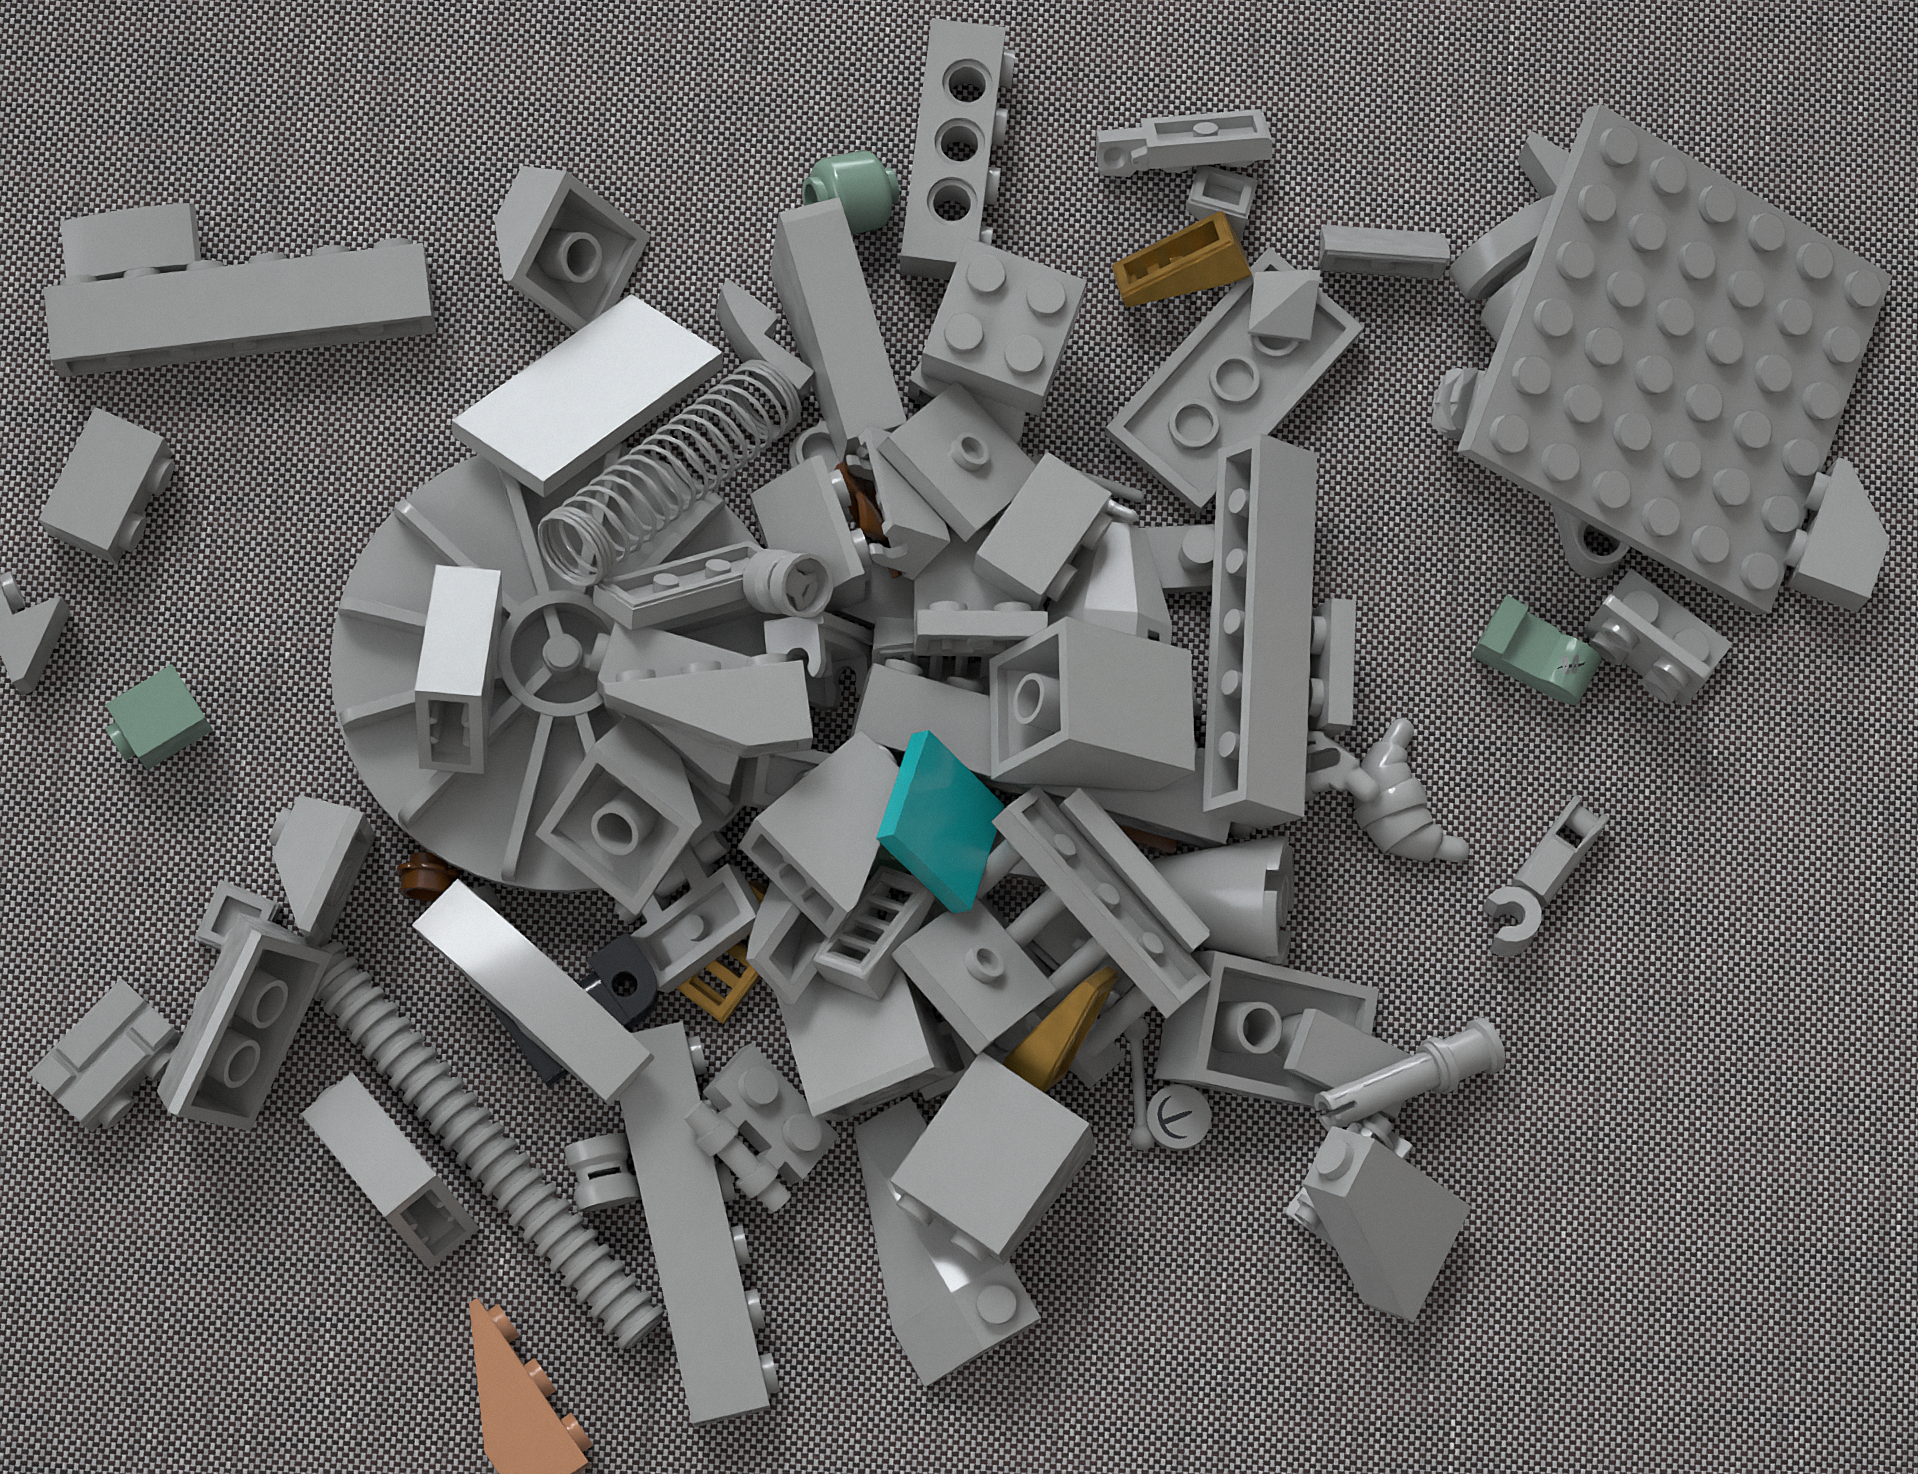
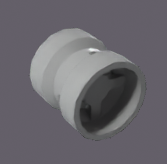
[743,548,833,618]
[564,1133,641,1213]

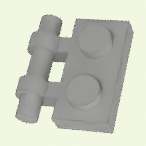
[615,830,760,993]
[683,1043,839,1213]

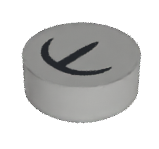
[1146,1084,1211,1151]

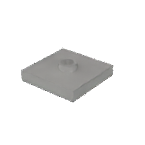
[877,381,1037,542]
[891,897,1057,1054]

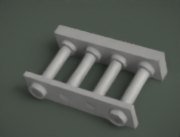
[929,784,1211,1089]

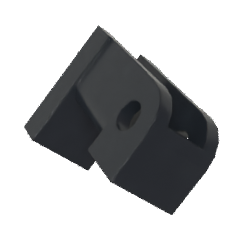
[481,931,659,1089]

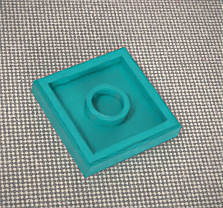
[876,730,1005,914]

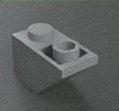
[1783,457,1890,613]

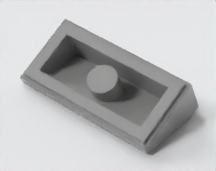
[1318,225,1450,279]

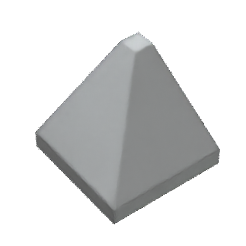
[1186,165,1258,243]
[1247,269,1321,343]

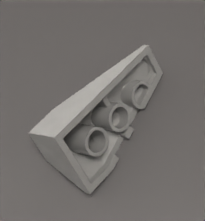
[854,1097,1041,1388]

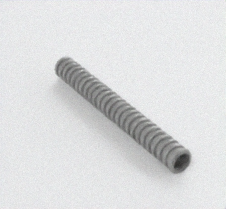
[313,941,665,1350]

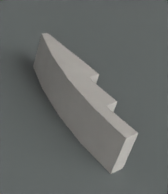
[412,879,655,1106]

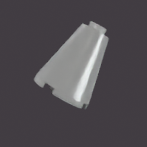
[1148,836,1294,966]

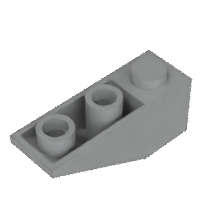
[604,653,813,758]

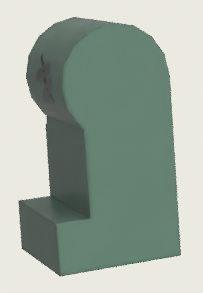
[1471,595,1602,705]

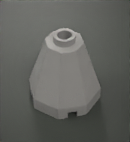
[1047,514,1172,645]

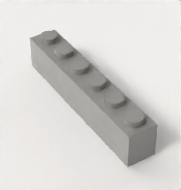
[44,238,436,377]
[1202,433,1317,830]
[848,659,1231,849]
[619,1021,780,1427]

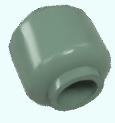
[802,150,900,236]

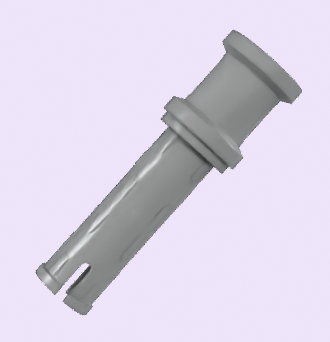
[1314,1017,1505,1132]

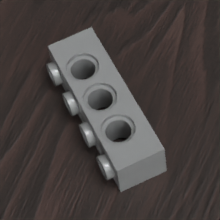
[900,18,1016,280]

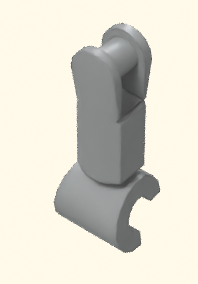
[1482,794,1610,957]

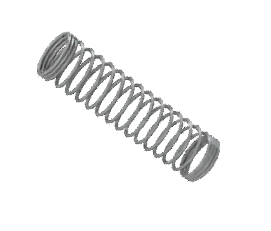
[538,359,801,587]

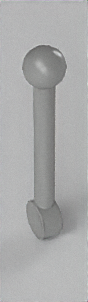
[1123,1017,1155,1150]

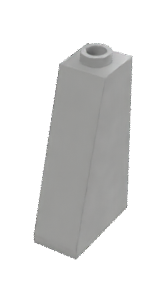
[770,197,907,463]

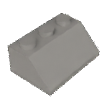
[157,913,333,1131]

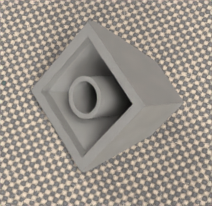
[494,166,651,332]
[535,715,702,916]
[269,795,376,948]

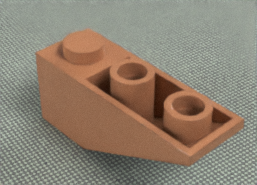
[469,1298,593,1474]

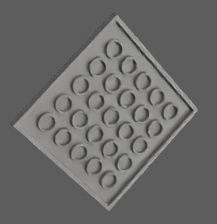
[1457,104,1892,615]

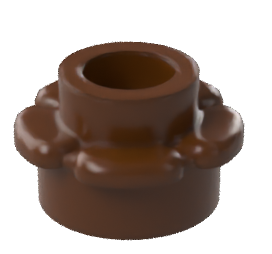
[396,852,460,902]

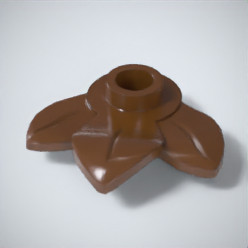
[834,461,902,579]

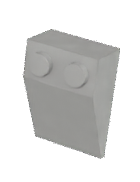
[1155,951,1379,1112]

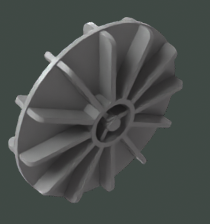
[330,442,789,893]

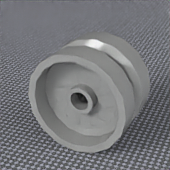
[1448,195,1554,344]

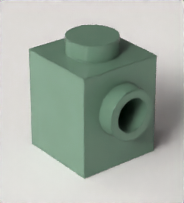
[105,664,213,770]

